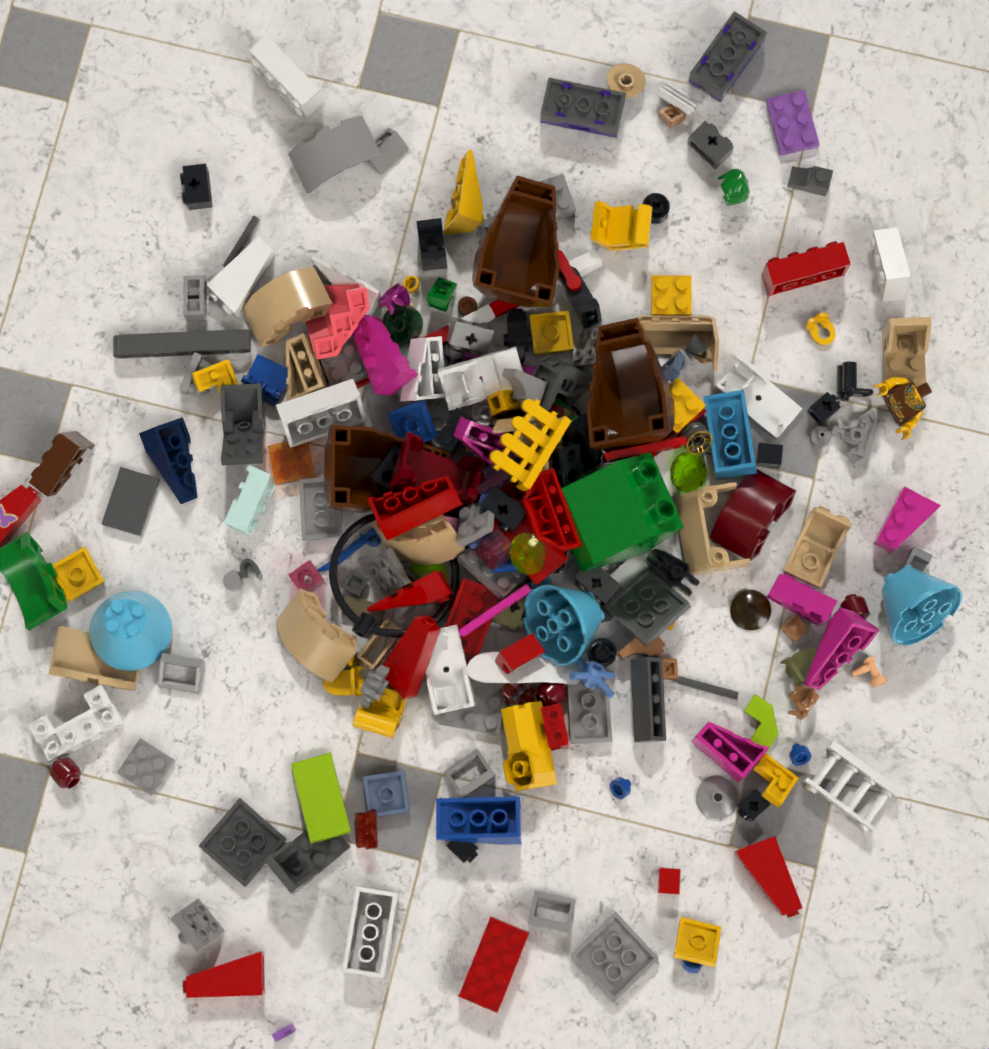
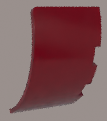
[710,469,796,561]

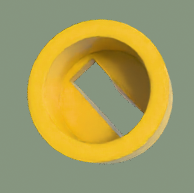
[403,275,420,293]

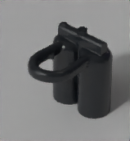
[837,361,874,401]

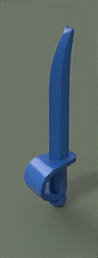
[318,528,381,572]

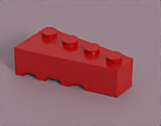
[367,476,462,541]

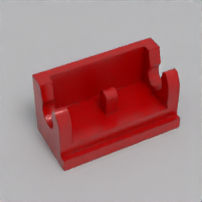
[495,633,545,675]

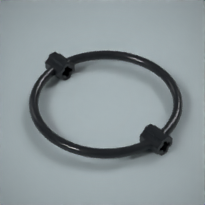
[329,513,460,639]

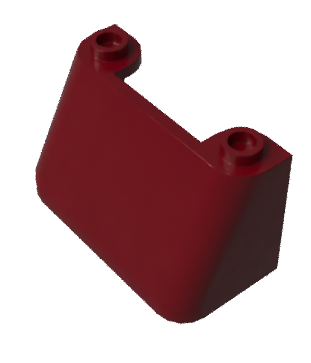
[389,432,483,518]

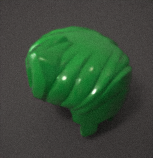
[717,169,750,206]

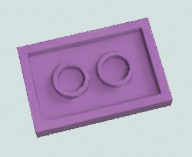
[766,90,820,156]

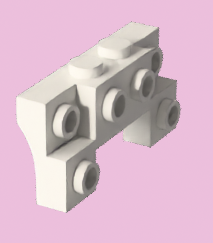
[28,684,124,762]

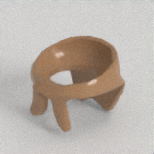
[788,685,819,720]

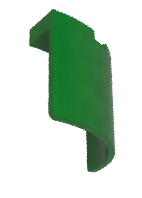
[0,532,67,631]

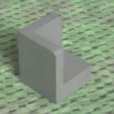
[901,546,933,571]

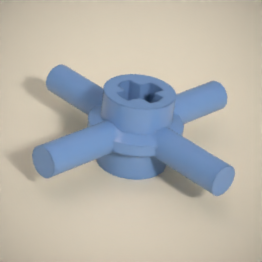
[569,657,615,699]

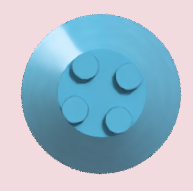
[882,564,963,646]
[523,585,605,666]
[89,591,172,671]

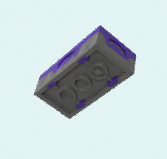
[688,11,767,103]
[540,77,626,138]

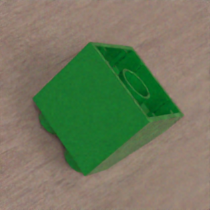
[562,452,684,573]

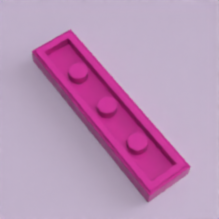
[458,584,531,637]

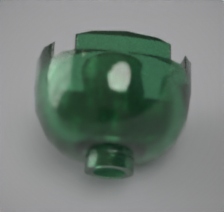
[383,304,423,344]

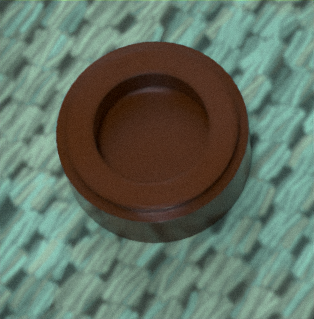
[458,296,478,317]

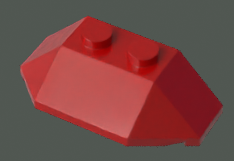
[522,468,582,552]

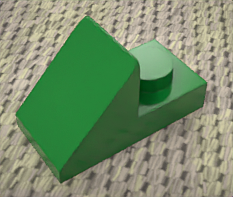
[426,277,457,312]

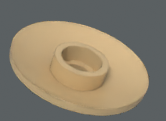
[606,64,646,98]

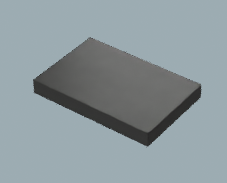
[101,467,160,536]

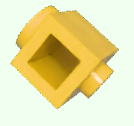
[487,389,522,416]

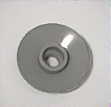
[696,777,738,819]

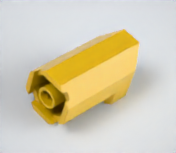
[501,701,557,791]

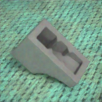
[502,368,547,405]

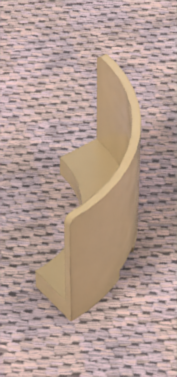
[243,267,333,347]
[371,514,466,565]
[276,588,357,682]
[48,626,140,691]

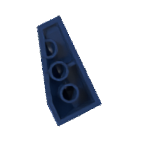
[139,417,198,504]

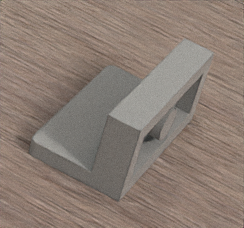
[368,128,409,175]

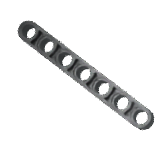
[113,329,251,359]

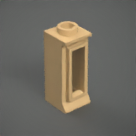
[357,618,402,671]

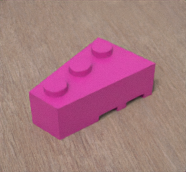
[873,486,941,553]
[767,573,838,627]
[691,722,769,782]

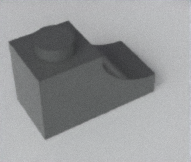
[787,166,833,196]

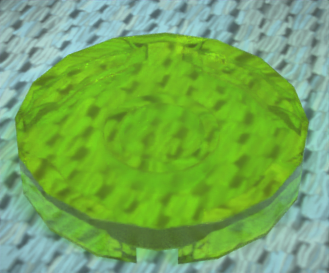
[670,452,707,493]

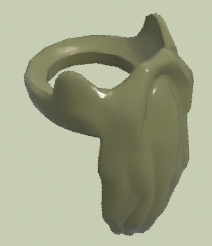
[780,648,818,686]

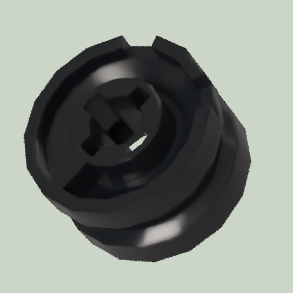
[642,193,670,224]
[588,638,617,668]

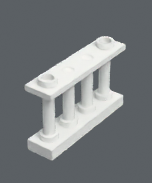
[802,741,902,832]

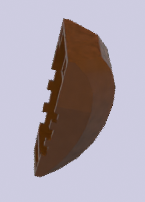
[472,175,560,307]
[586,318,675,450]
[324,425,450,513]

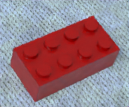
[761,241,851,296]
[458,916,529,1013]

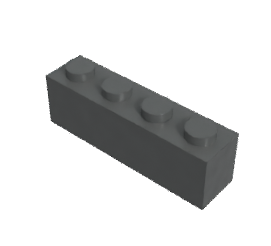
[631,657,666,743]

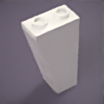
[207,236,275,318]

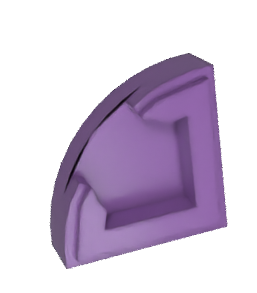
[272,1023,296,1042]

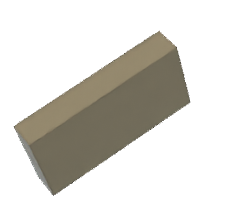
[341,594,386,627]

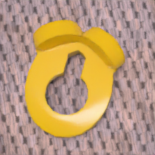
[806,313,836,346]

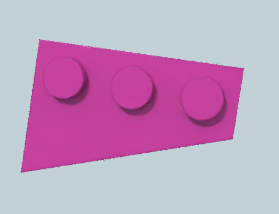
[454,417,517,474]

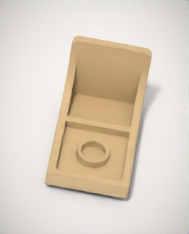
[783,506,852,589]

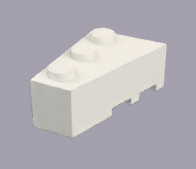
[869,227,911,302]

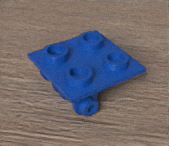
[241,354,288,407]

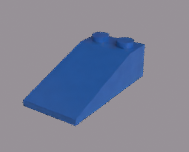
[436,796,522,845]

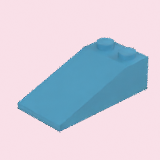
[704,390,757,480]

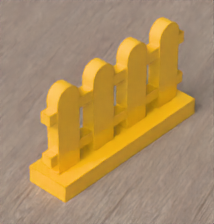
[489,399,571,491]

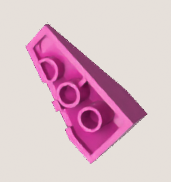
[804,607,880,690]

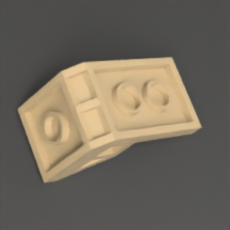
[882,317,931,387]

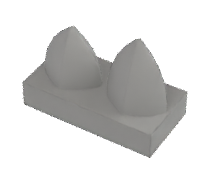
[179,352,211,395]

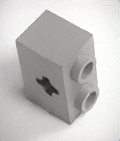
[446,317,494,355]

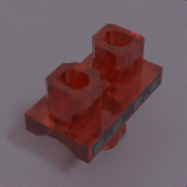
[499,683,536,706]
[354,809,378,850]

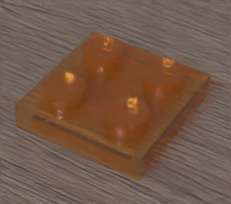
[267,441,316,486]

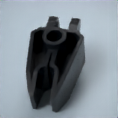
[503,308,532,365]
[645,549,700,596]

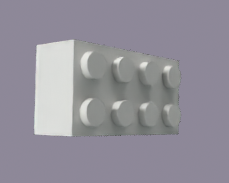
[249,35,324,119]
[276,379,367,448]
[342,886,399,979]

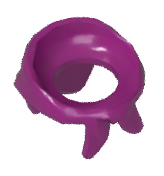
[378,283,410,315]

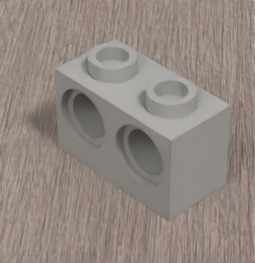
[183,276,207,321]

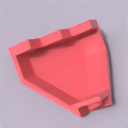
[305,284,370,360]

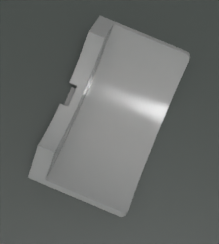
[288,116,381,194]

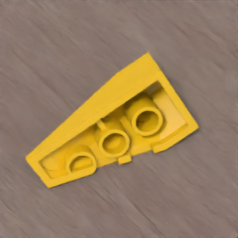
[443,149,484,235]

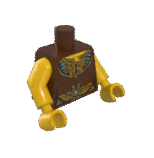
[873,377,932,440]

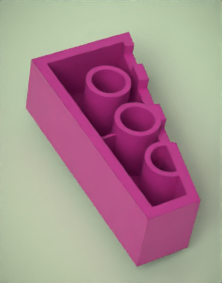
[352,315,418,396]

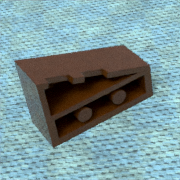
[29,431,95,497]

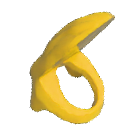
[322,666,364,696]

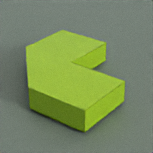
[743,694,779,752]

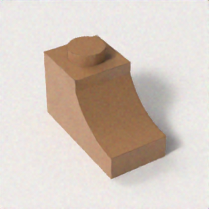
[617,636,666,661]

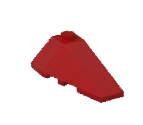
[367,571,453,612]

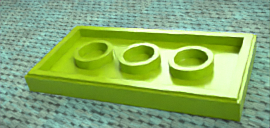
[291,752,351,844]

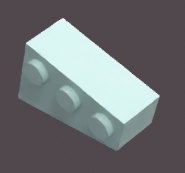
[224,464,276,536]

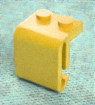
[590,201,652,251]
[353,687,407,739]

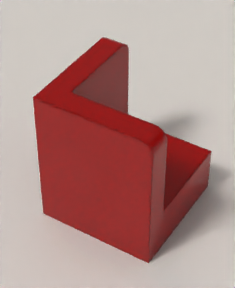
[657,868,681,894]

